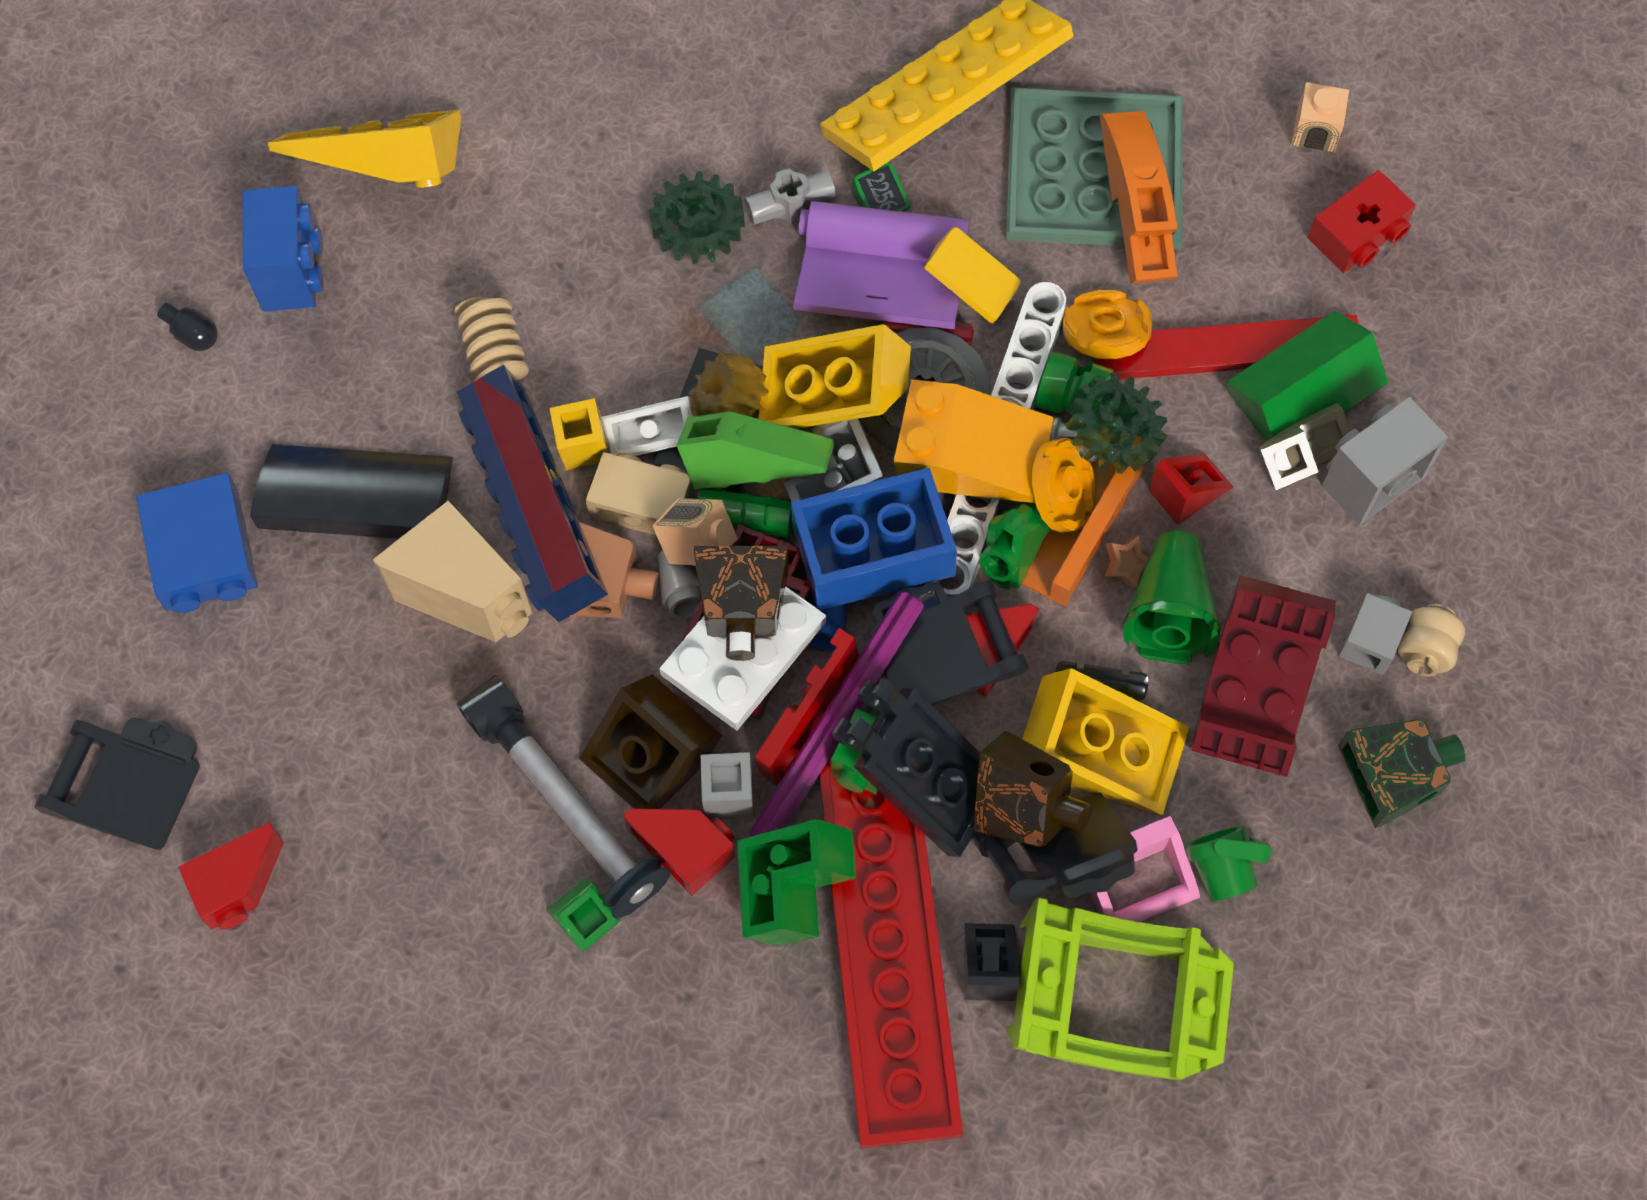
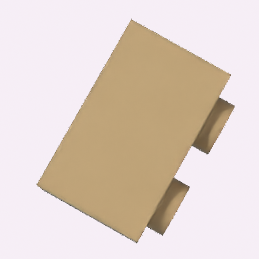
[586,452,694,536]

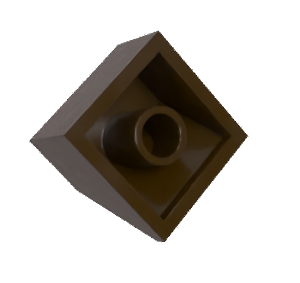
[579,674,722,809]

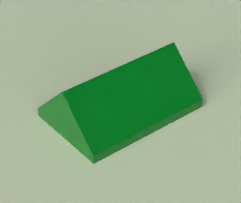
[1224,311,1389,441]

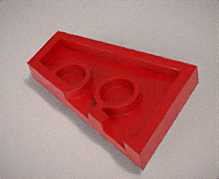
[755,628,859,786]

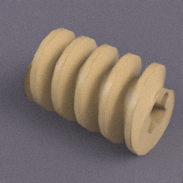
[454,297,529,381]

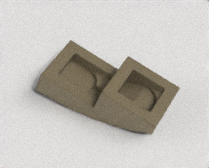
[1259,403,1350,490]

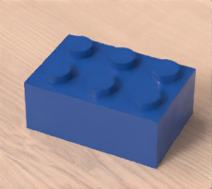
[791,467,957,610]

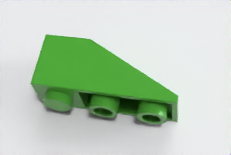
[676,411,834,490]

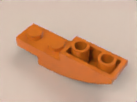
[1100,111,1178,284]

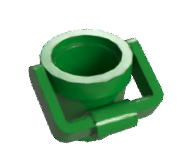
[1184,825,1272,901]

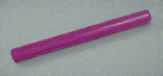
[749,591,924,836]

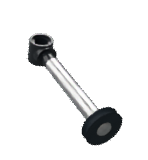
[456,675,671,918]

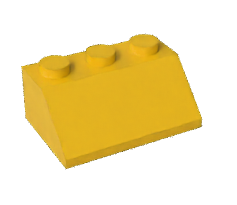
[759,324,911,429]

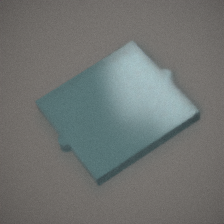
[698,269,803,361]

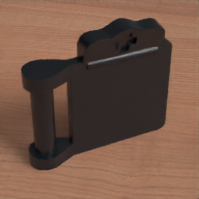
[869,581,1030,706]
[34,718,200,850]
[974,793,1138,905]

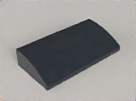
[250,444,453,539]

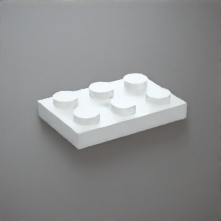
[659,587,826,731]

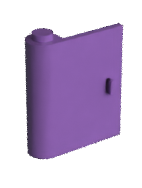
[793,201,969,329]

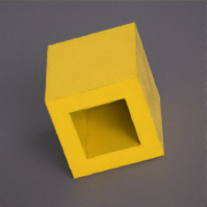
[550,398,609,471]

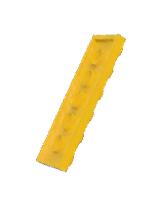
[820,0,1074,171]

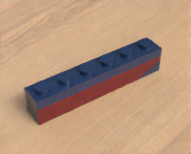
[457,365,608,622]

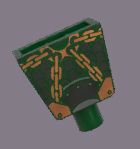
[1338,719,1466,828]

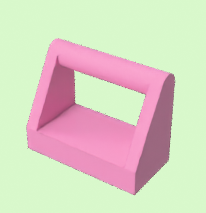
[1089,816,1200,922]

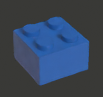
[243,186,324,312]

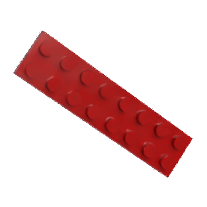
[819,752,963,1149]

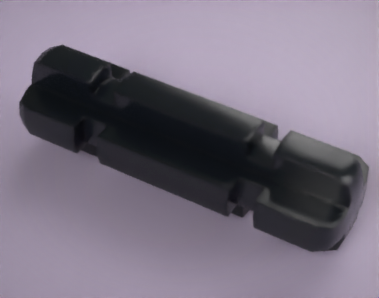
[1055,661,1149,701]

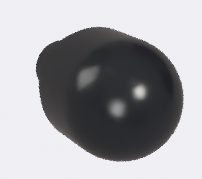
[157,303,218,351]

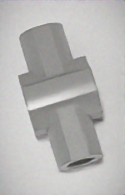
[744,168,836,225]

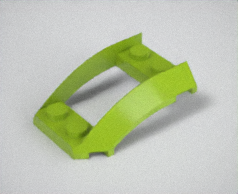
[1005,898,1234,1080]

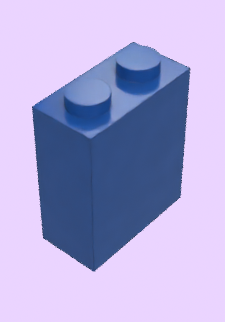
[136,472,258,613]

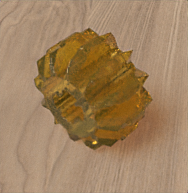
[689,352,769,417]

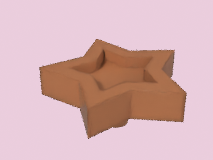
[1104,535,1149,590]

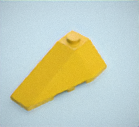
[268,109,461,188]

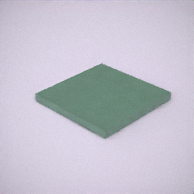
[1006,87,1183,249]

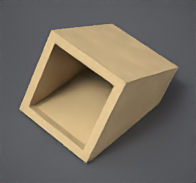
[373,501,532,642]

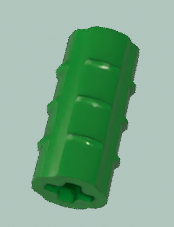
[698,488,792,541]

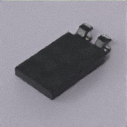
[832,678,980,857]

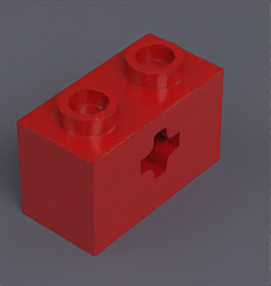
[1307,169,1416,273]

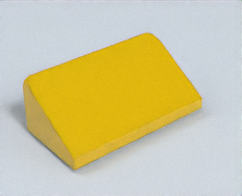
[924,227,1021,324]

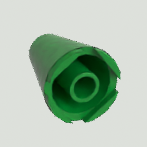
[1123,530,1220,664]

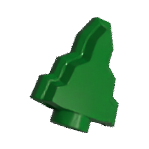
[979,502,1051,590]

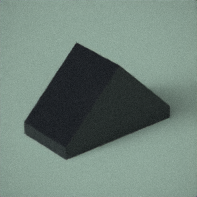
[964,923,1020,1001]

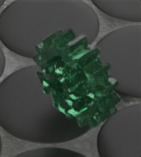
[649,171,745,264]
[1066,373,1168,474]

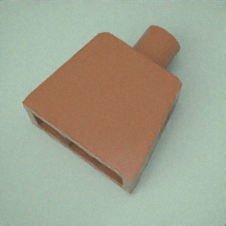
[546,522,659,618]

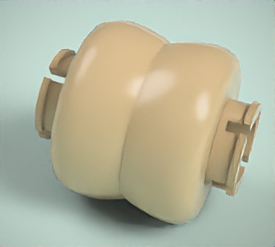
[1398,604,1466,677]

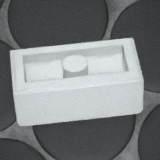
[601,396,698,456]

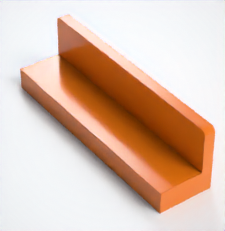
[1021,434,1154,607]

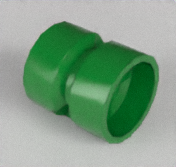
[1035,351,1114,424]

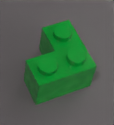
[737,819,856,945]

